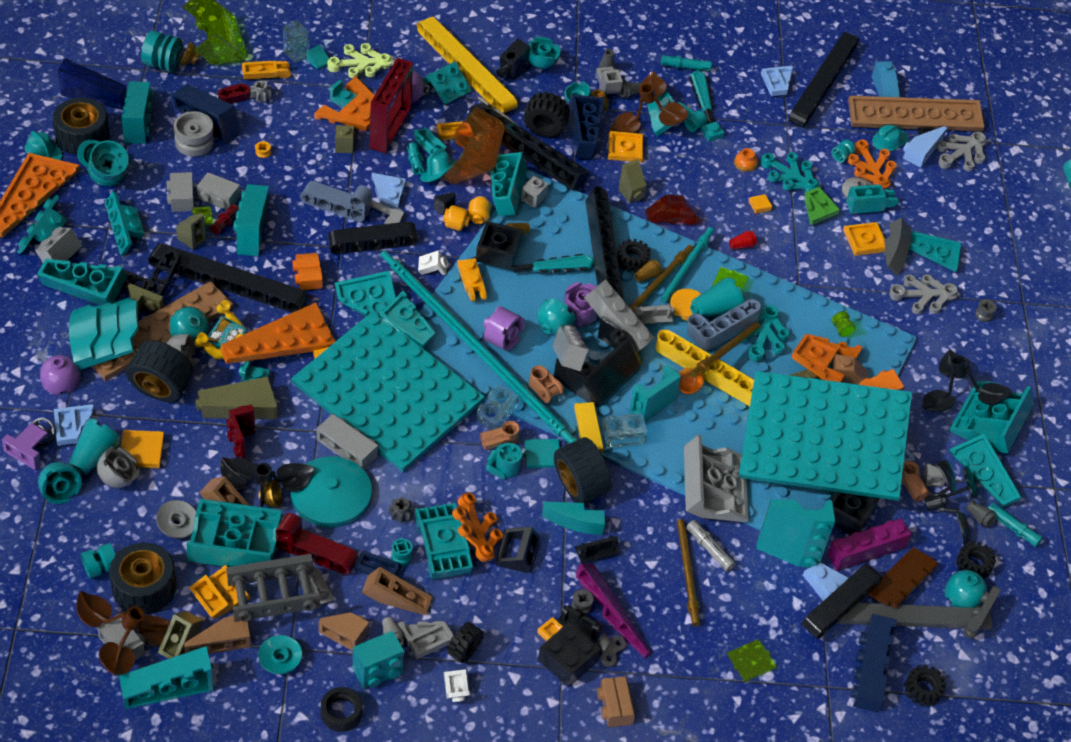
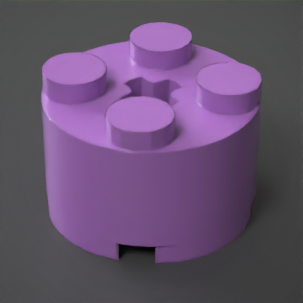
[564,282,599,327]
[483,306,525,351]

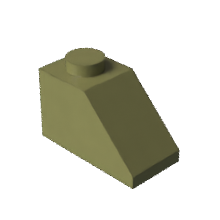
[335,125,354,153]
[618,159,647,203]
[176,213,206,250]
[158,610,203,659]

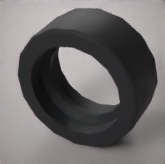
[320,687,362,732]

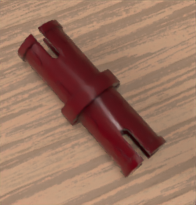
[210,204,239,235]

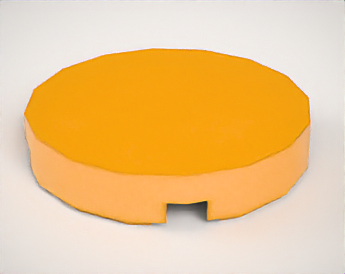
[670,289,701,321]

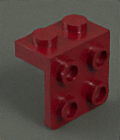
[226,404,255,459]

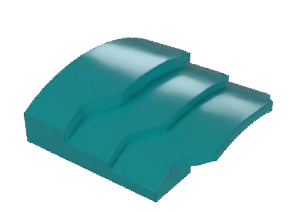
[69,297,139,370]

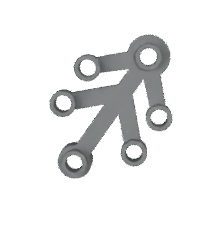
[937,132,986,171]
[889,274,958,314]

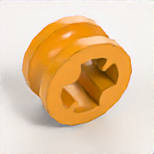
[255,141,271,158]

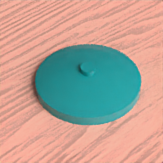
[290,456,372,528]

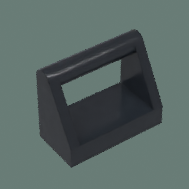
[495,527,540,573]

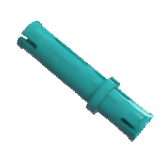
[661,55,711,72]
[988,502,1043,547]

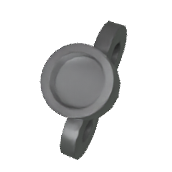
[596,634,626,668]

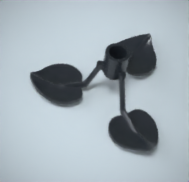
[922,349,1013,412]
[221,457,314,508]
[925,460,979,546]

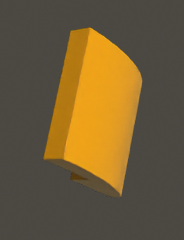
[189,565,251,619]

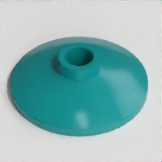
[258,635,302,674]

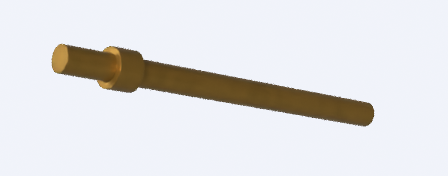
[629,245,694,313]
[689,322,760,378]
[677,519,700,627]

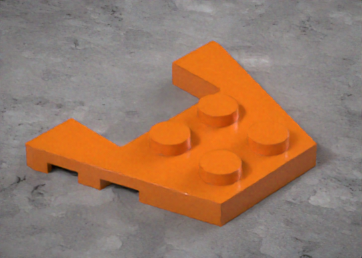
[314,77,375,131]
[791,334,863,382]

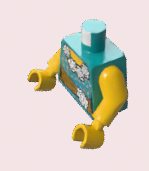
[194,300,247,360]

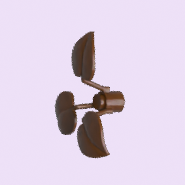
[610,71,688,133]
[76,591,171,676]

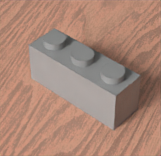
[317,414,378,469]

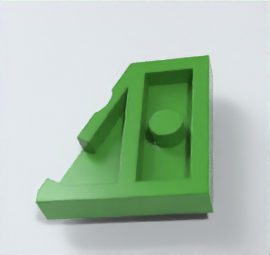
[804,187,840,225]

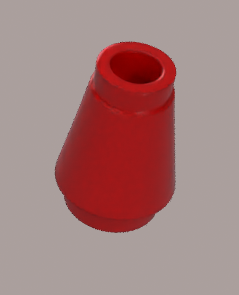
[729,230,757,250]

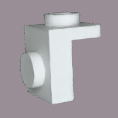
[418,250,448,276]
[443,669,470,702]

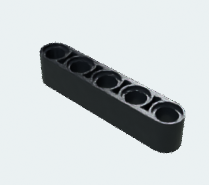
[327,222,419,254]
[801,563,883,639]

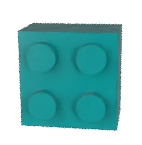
[352,631,404,690]

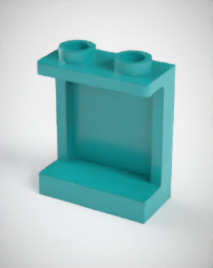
[629,365,681,423]

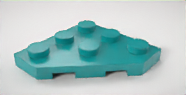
[335,271,396,317]

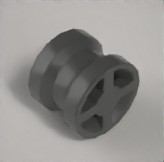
[975,299,997,322]
[571,589,594,615]

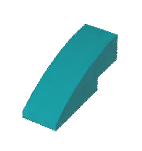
[542,502,605,535]

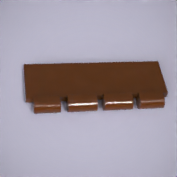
[868,547,938,608]

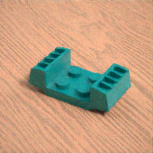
[415,503,473,580]

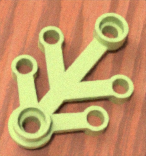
[328,43,393,78]

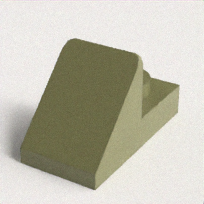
[128,283,164,314]

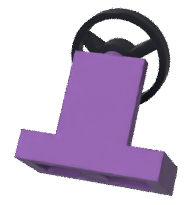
[2,418,56,470]

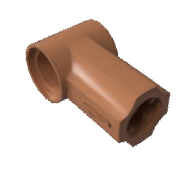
[480,421,520,450]
[901,461,930,502]

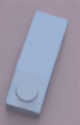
[903,126,947,168]

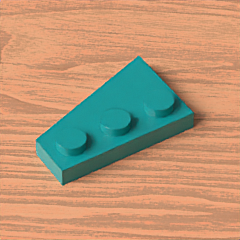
[909,231,961,272]
[379,290,435,348]

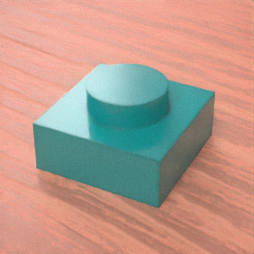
[701,122,725,142]

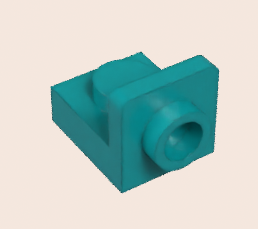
[329,80,357,108]
[239,361,270,382]

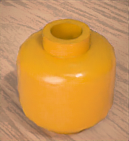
[467,196,492,224]
[442,205,470,231]

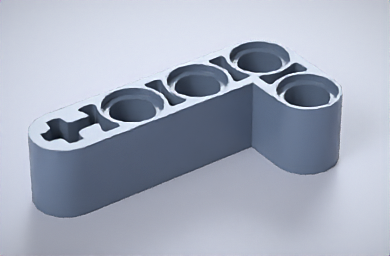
[300,181,372,222]
[687,299,761,350]

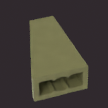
[195,377,277,419]

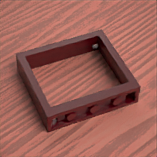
[369,58,414,153]

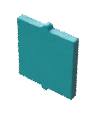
[524,439,560,468]

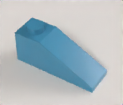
[872,61,900,97]

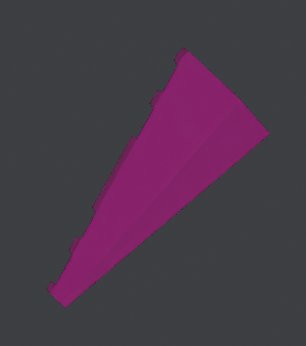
[576,563,651,658]

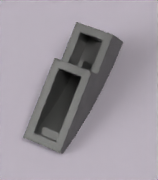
[884,218,911,275]

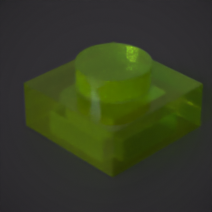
[192,206,212,225]

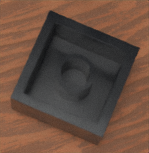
[476,221,522,270]
[830,492,880,535]
[538,622,600,687]

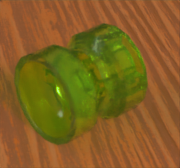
[831,311,856,337]

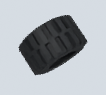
[524,92,570,138]

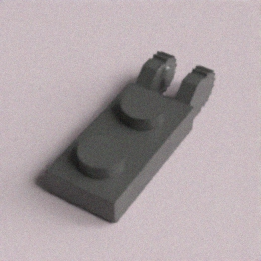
[963,586,1000,639]

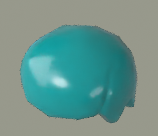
[564,81,591,103]

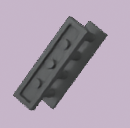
[226,554,320,622]

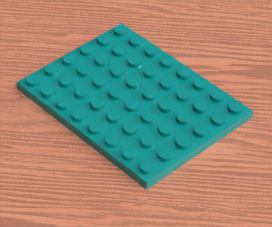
[291,311,485,472]
[739,371,912,501]

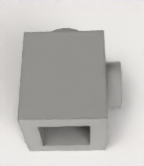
[521,176,549,208]

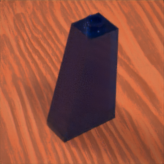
[58,58,127,110]

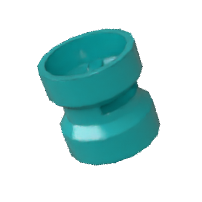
[831,140,855,163]
[391,538,413,567]

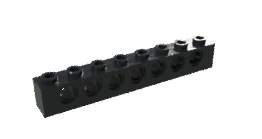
[465,103,590,191]

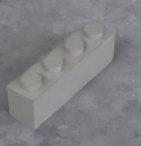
[584,279,654,352]
[552,324,588,371]

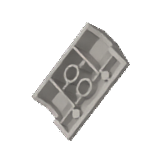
[684,435,749,522]

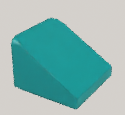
[307,45,329,70]

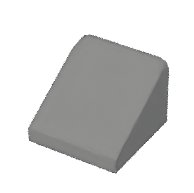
[922,464,945,487]

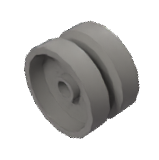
[173,111,214,157]

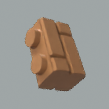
[597,676,635,727]

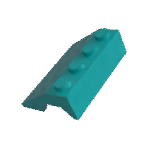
[950,381,1034,453]
[187,499,282,567]
[756,499,835,568]

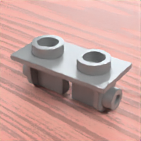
[633,304,674,324]
[298,565,334,605]

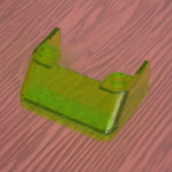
[183,0,248,65]

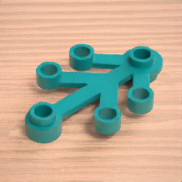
[760,152,820,192]
[737,305,789,362]

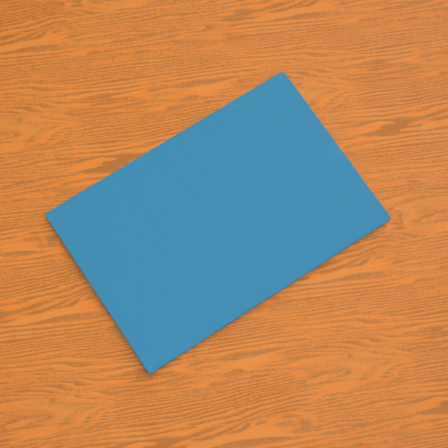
[418,170,916,531]

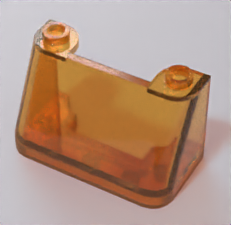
[442,107,505,184]

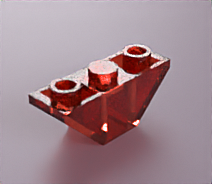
[645,195,701,225]

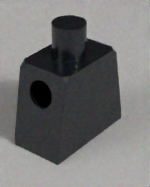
[496,38,531,80]

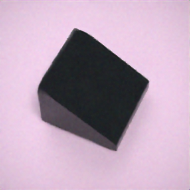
[433,192,456,215]

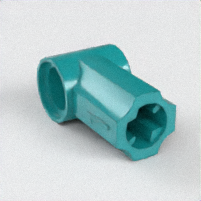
[678,102,707,132]

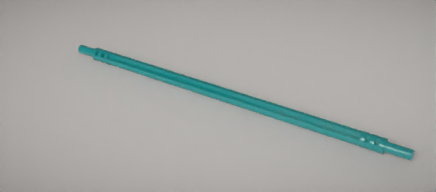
[380,251,577,444]

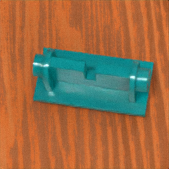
[413,127,447,154]

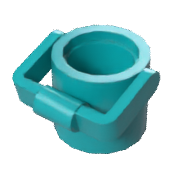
[486,443,522,479]

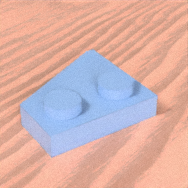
[761,66,793,96]
[371,173,406,209]
[54,404,94,446]
[803,563,848,601]

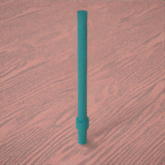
[661,227,714,302]

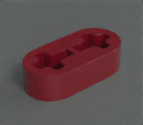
[218,84,250,104]

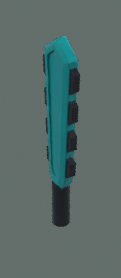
[689,70,714,124]
[512,253,594,273]

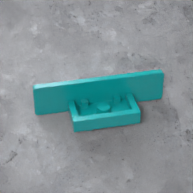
[105,192,145,256]
[17,195,67,254]

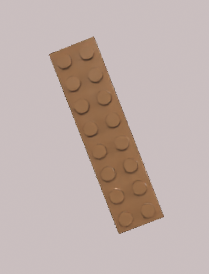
[848,96,984,131]
[91,281,233,381]

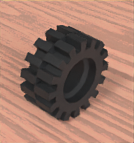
[617,239,651,273]
[956,541,996,579]
[447,621,484,663]
[904,665,946,707]

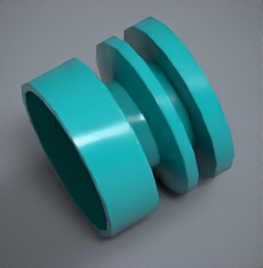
[141,30,183,73]
[88,140,129,187]

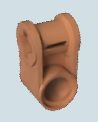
[528,365,564,403]

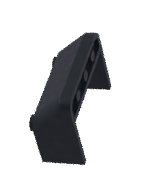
[554,316,642,407]

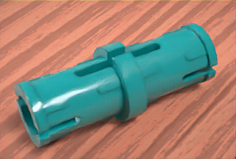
[407,142,424,175]

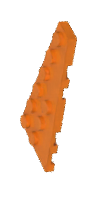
[0,153,81,238]
[220,303,335,364]

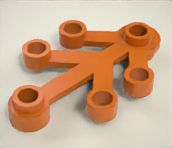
[848,139,897,190]
[452,492,503,562]

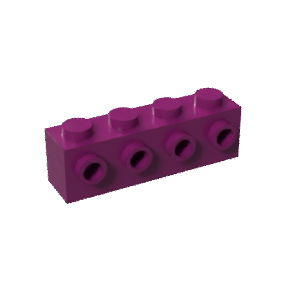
[827,519,911,571]

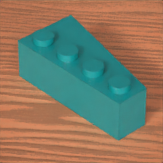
[122,81,154,144]
[489,152,528,216]
[233,184,269,256]
[37,259,127,305]
[119,646,213,710]

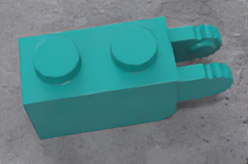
[846,184,899,214]

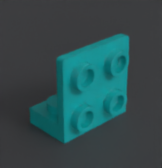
[423,61,471,105]

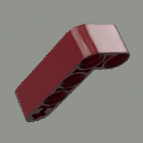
[276,513,358,575]

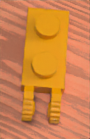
[242,61,291,79]
[457,258,487,301]

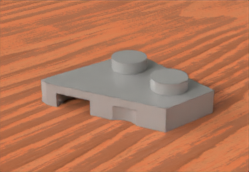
[398,621,454,659]

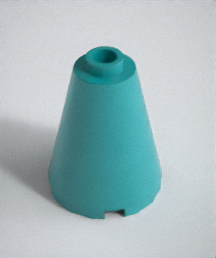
[690,277,744,317]
[69,418,122,476]

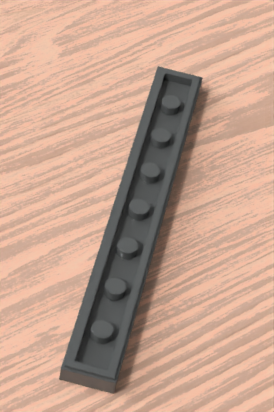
[837,603,992,630]

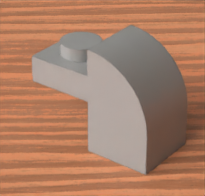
[596,67,623,95]

